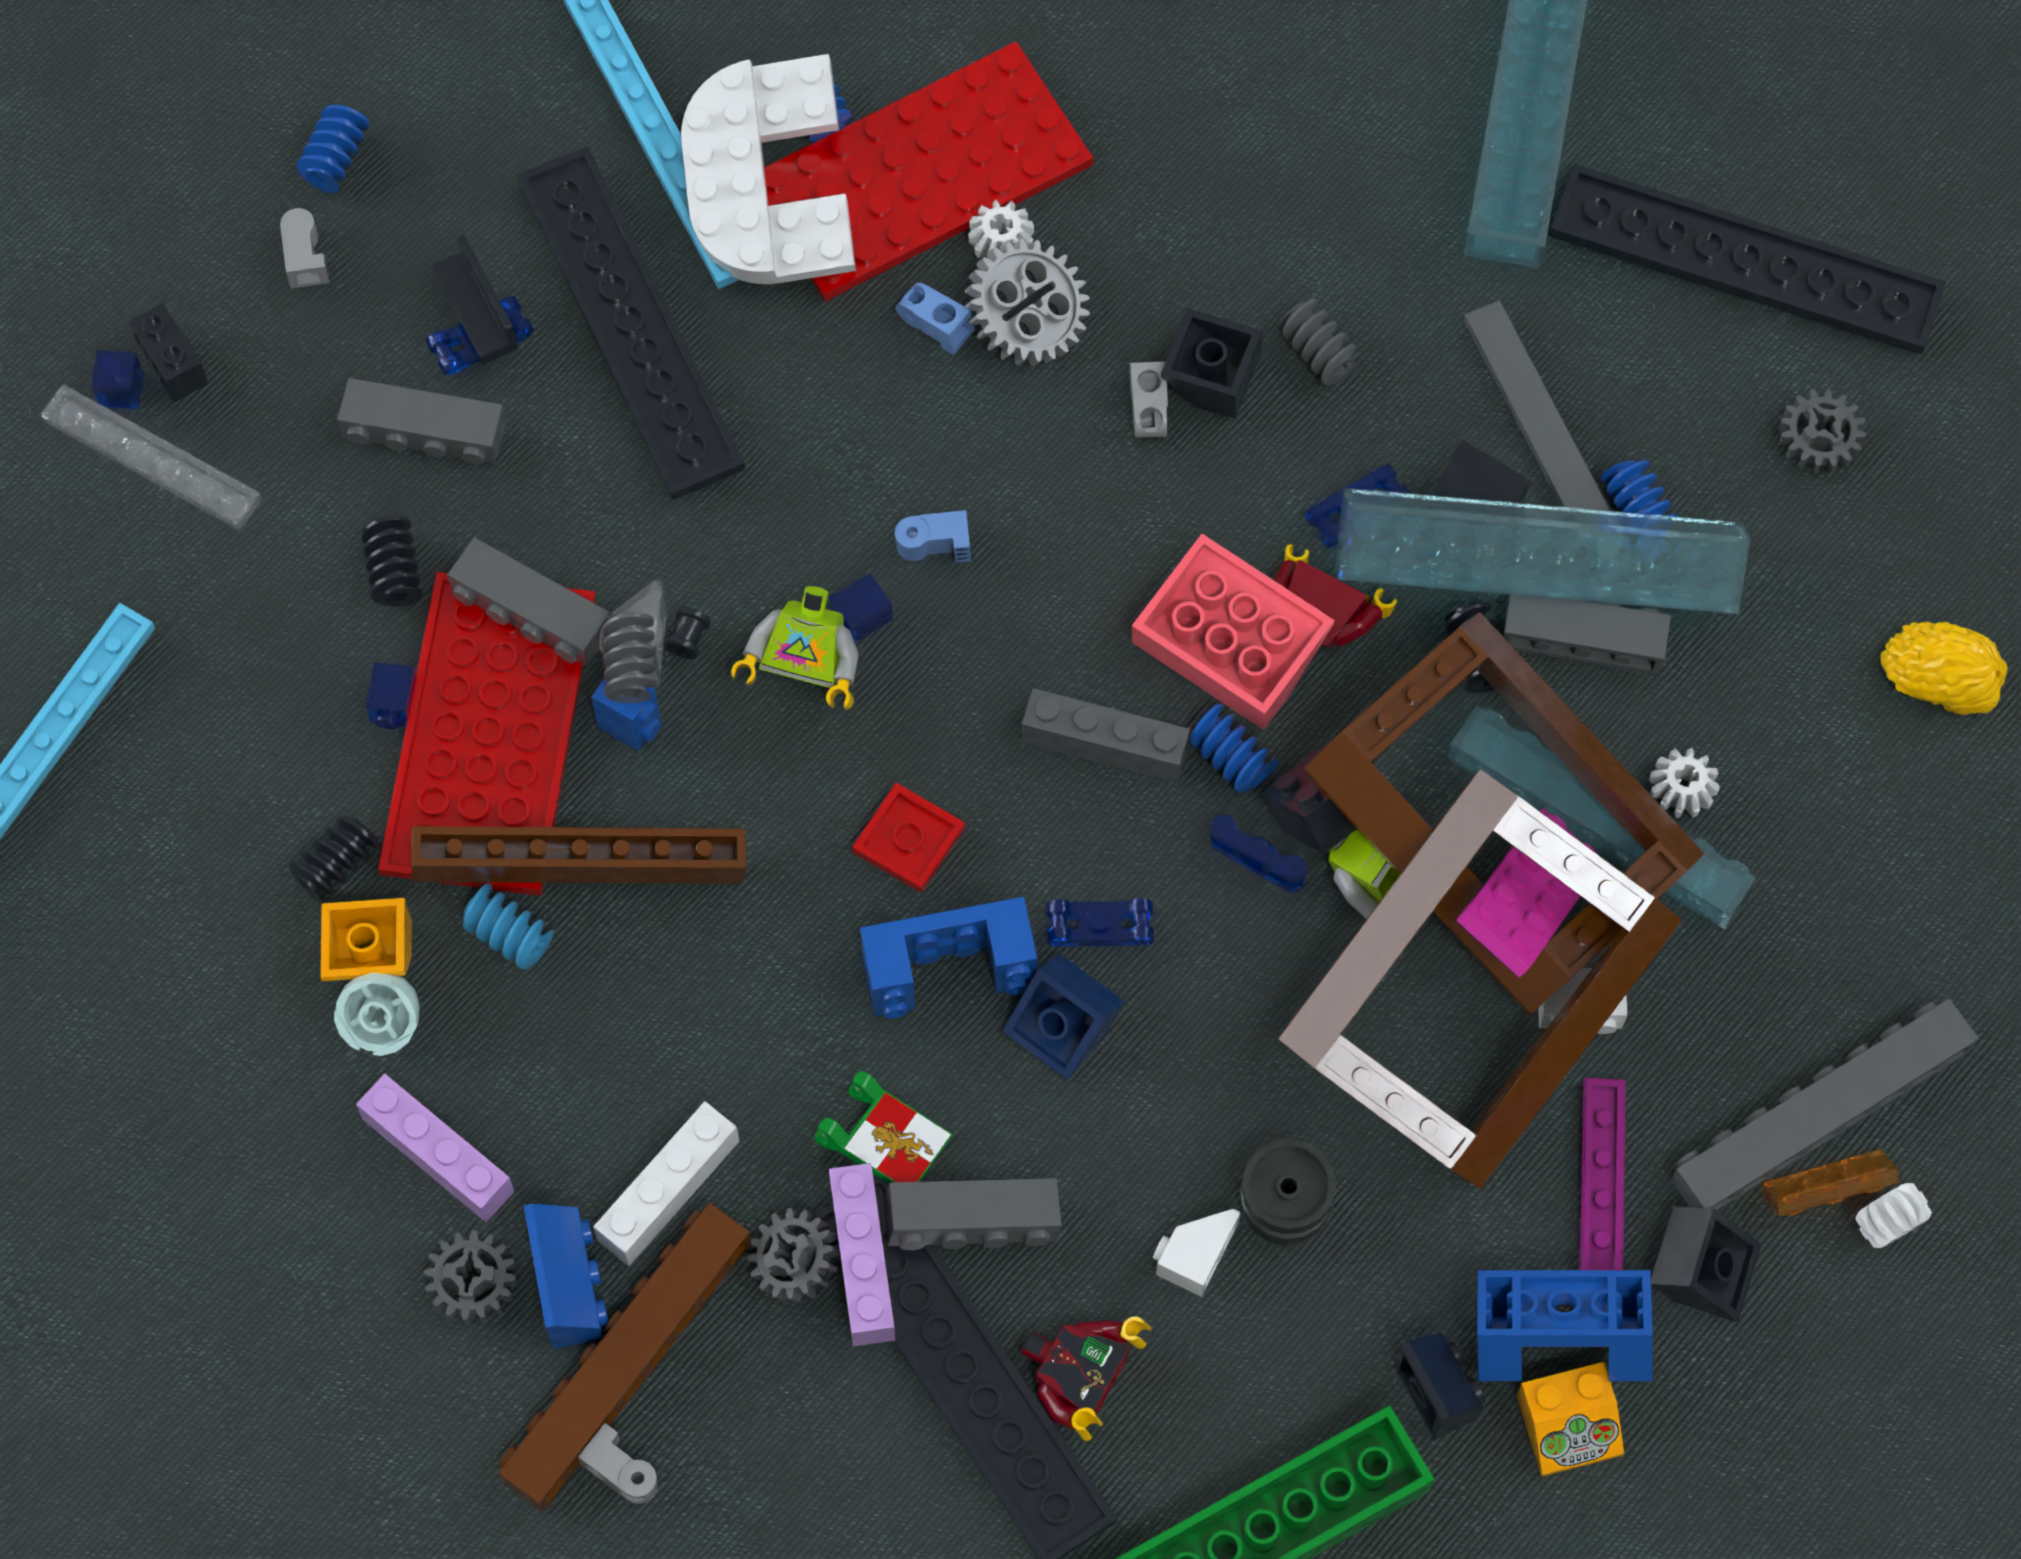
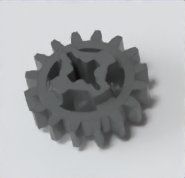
[1778,389,1867,474]
[747,1208,840,1303]
[424,1230,518,1325]

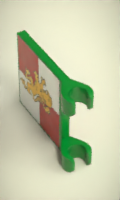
[814,1071,953,1184]

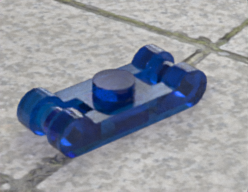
[425,296,534,375]
[1305,464,1413,548]
[1210,815,1307,892]
[1046,898,1154,946]

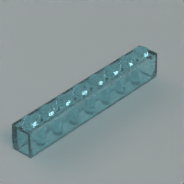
[1447,706,1756,930]

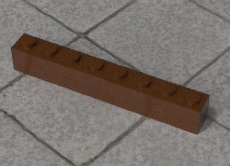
[411,826,746,884]
[499,1203,751,1512]

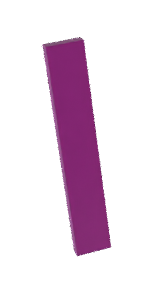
[1579,1077,1626,1270]

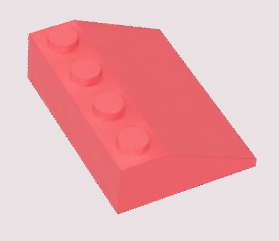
[1132,534,1335,730]

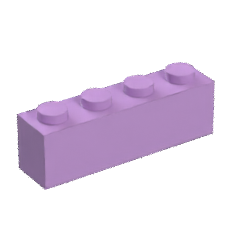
[356,1073,514,1222]
[829,1163,895,1346]

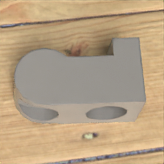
[280,208,330,289]
[1129,362,1168,438]
[578,1423,658,1504]

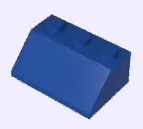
[523,1204,609,1350]

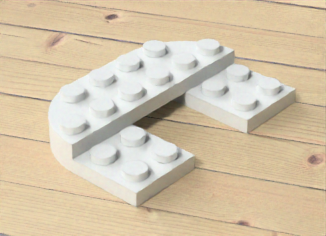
[681,54,856,284]

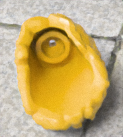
[1880,622,2008,715]

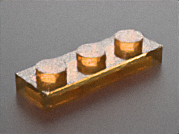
[1763,1149,1899,1216]

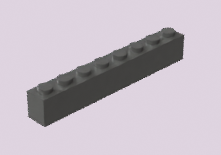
[1671,999,1979,1211]

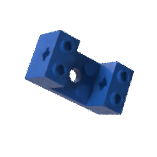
[860,897,1037,1019]
[1477,1270,1653,1381]

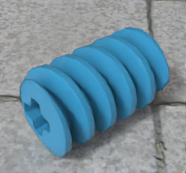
[463,883,554,969]

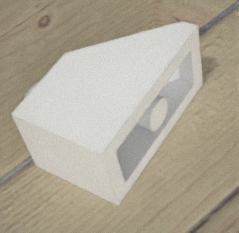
[1153,1209,1241,1297]

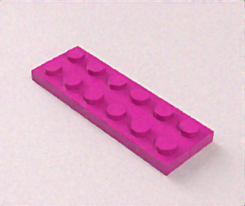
[1456,807,1597,978]

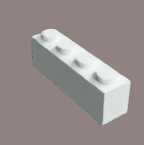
[593,1101,739,1266]

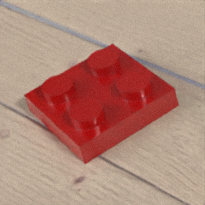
[852,783,965,893]

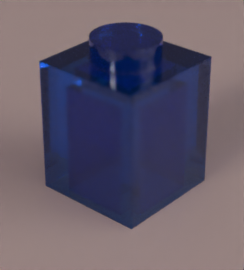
[91,350,144,409]
[830,573,893,642]
[366,662,416,729]

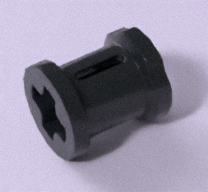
[663,607,711,660]

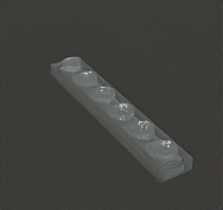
[40,384,262,530]

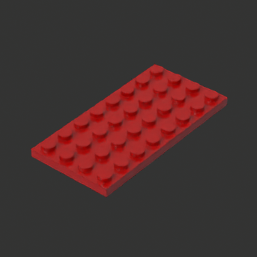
[764,42,1093,302]
[378,572,596,896]

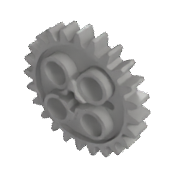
[965,238,1090,366]

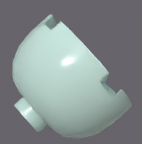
[334,973,420,1056]

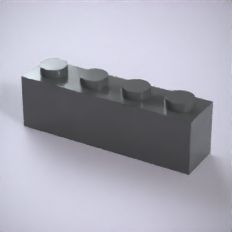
[337,378,507,465]
[447,537,611,666]
[1502,588,1671,674]
[1021,688,1190,783]
[884,1178,1062,1250]

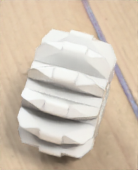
[968,199,1034,258]
[1649,748,1720,819]
[1855,1183,1932,1248]

